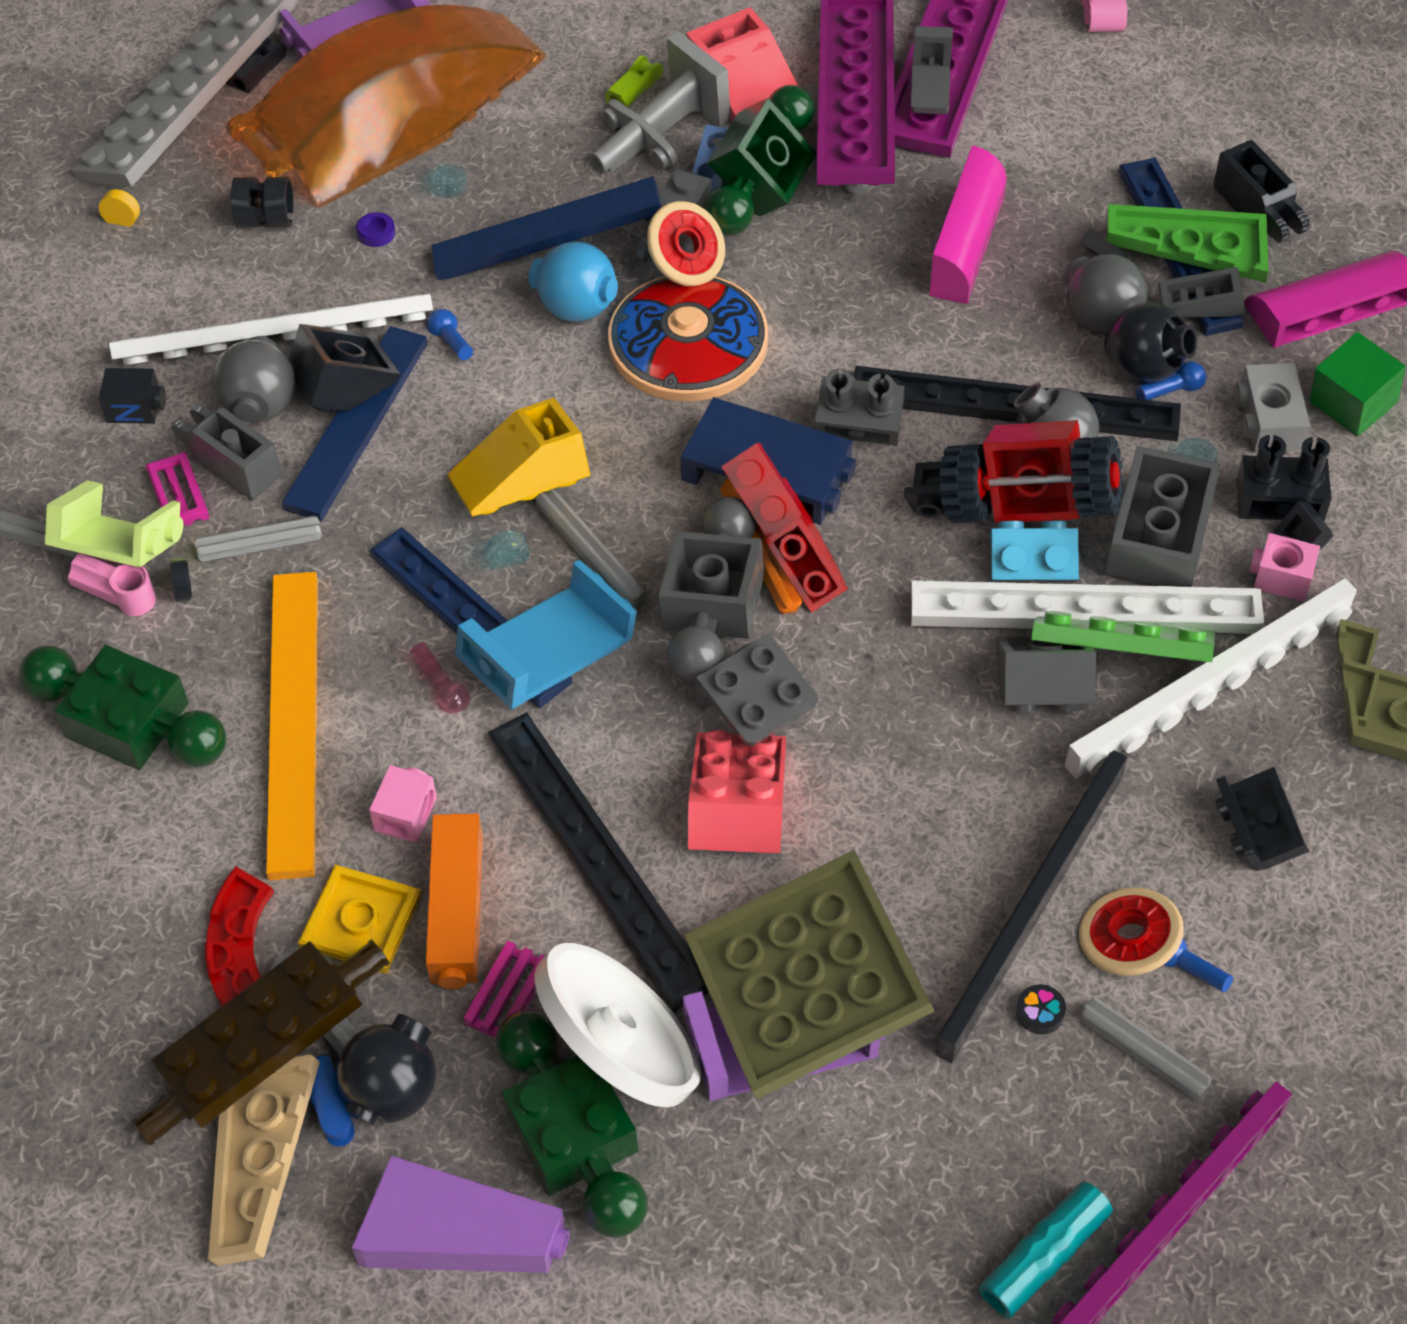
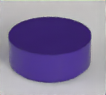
[356,212,396,247]

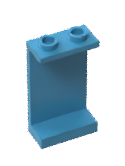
[455,560,637,710]

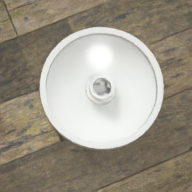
[535,943,701,1107]

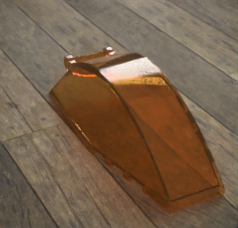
[226,4,546,208]

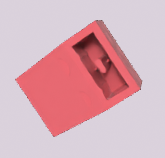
[686,7,798,121]
[688,730,786,853]

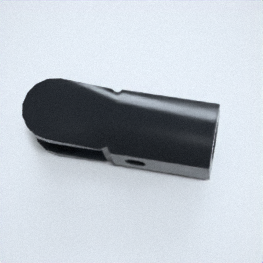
[229,38,287,94]

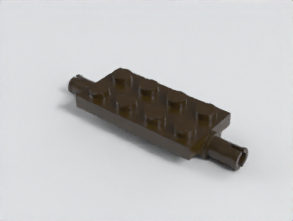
[132,939,390,1146]

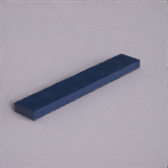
[1119,157,1244,336]
[431,176,662,280]
[282,326,428,522]
[369,527,572,709]

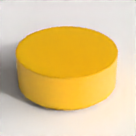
[99,189,140,227]

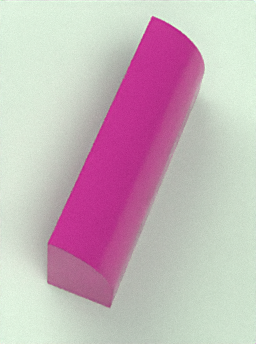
[929,145,1007,304]
[1244,250,1407,348]

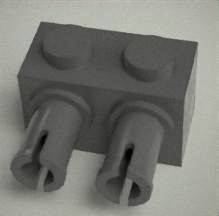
[815,369,905,446]

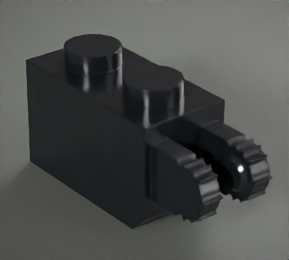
[1213,139,1310,244]

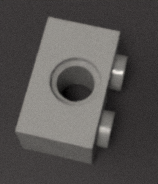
[1235,363,1310,453]

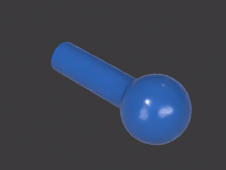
[426,309,473,360]
[1135,361,1207,400]
[1163,937,1233,993]

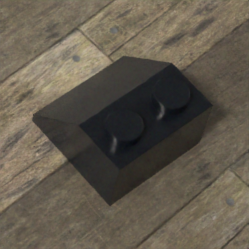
[288,324,400,412]

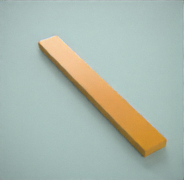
[266,572,318,880]

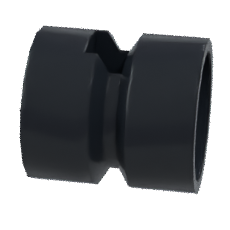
[231,177,294,227]

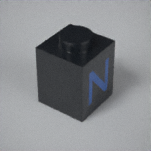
[99,368,166,424]

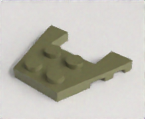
[1336,619,1407,762]

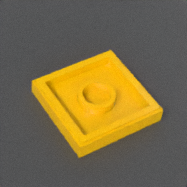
[298,864,422,974]

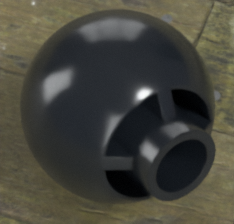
[1104,302,1198,384]
[336,1013,436,1127]

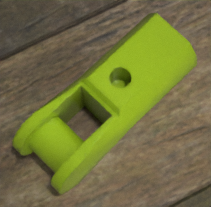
[605,55,664,107]

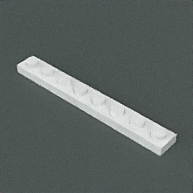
[109,293,433,365]
[1065,578,1357,779]
[911,581,1264,634]

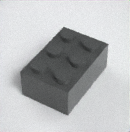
[1105,446,1221,587]

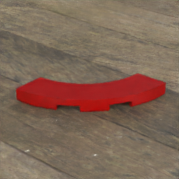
[204,866,274,1006]

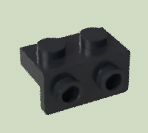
[1214,767,1310,871]

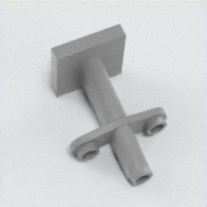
[590,31,731,174]

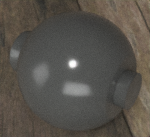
[1065,254,1147,335]
[212,336,295,423]
[1014,383,1099,438]

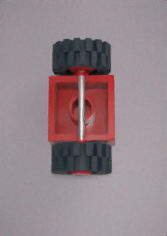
[940,420,1123,523]

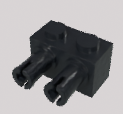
[1236,435,1332,521]

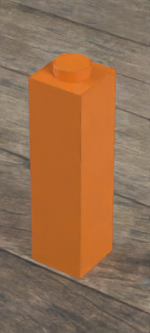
[426,813,483,990]

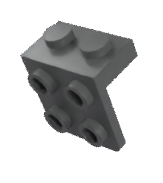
[692,633,818,746]

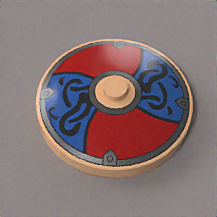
[608,276,768,401]

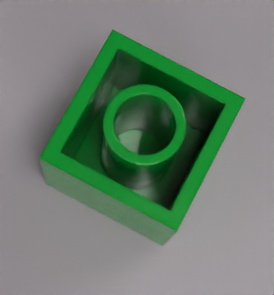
[1309,331,1406,436]

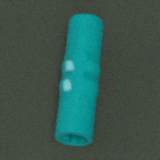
[978,1181,1113,1319]

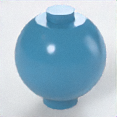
[529,242,618,322]

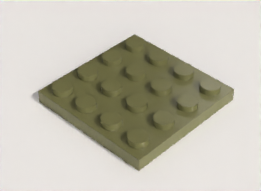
[684,849,935,1099]

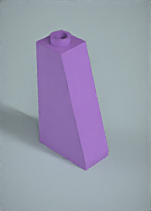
[352,1156,570,1273]

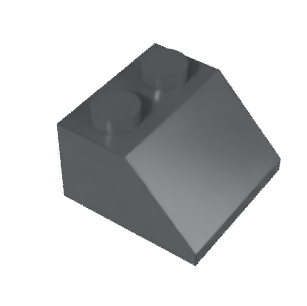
[996,636,1096,712]

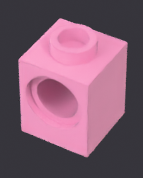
[1249,533,1320,602]
[369,765,437,843]

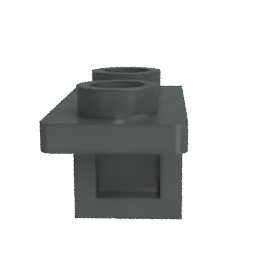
[911,26,953,114]

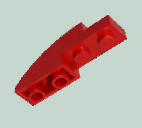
[721,443,848,613]

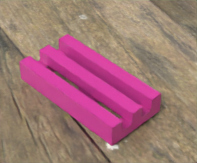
[145,452,210,526]
[463,940,545,1038]

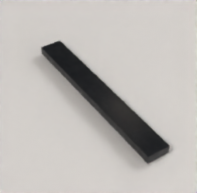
[854,366,1181,442]
[488,712,709,1012]
[936,750,1128,1064]

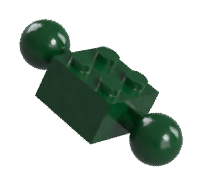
[704,85,817,236]
[19,644,227,771]
[496,1009,648,1238]

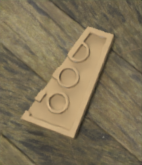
[208,1054,320,1266]

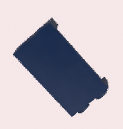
[681,397,856,525]

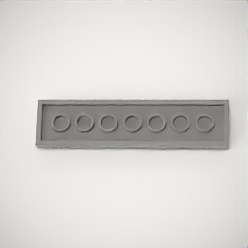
[71,0,299,187]

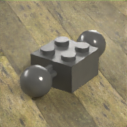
[659,497,765,682]

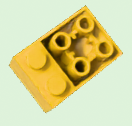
[447,397,591,517]

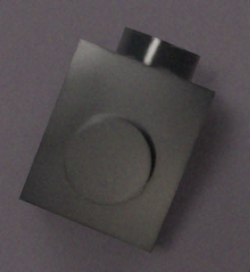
[904,461,945,517]

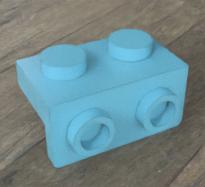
[988,521,1079,581]

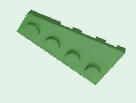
[1106,204,1269,283]
[1031,611,1215,662]

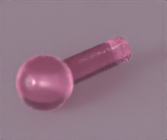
[410,642,471,714]

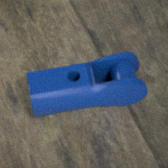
[310,1055,355,1147]

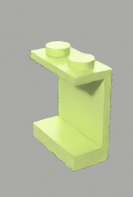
[45,480,183,568]

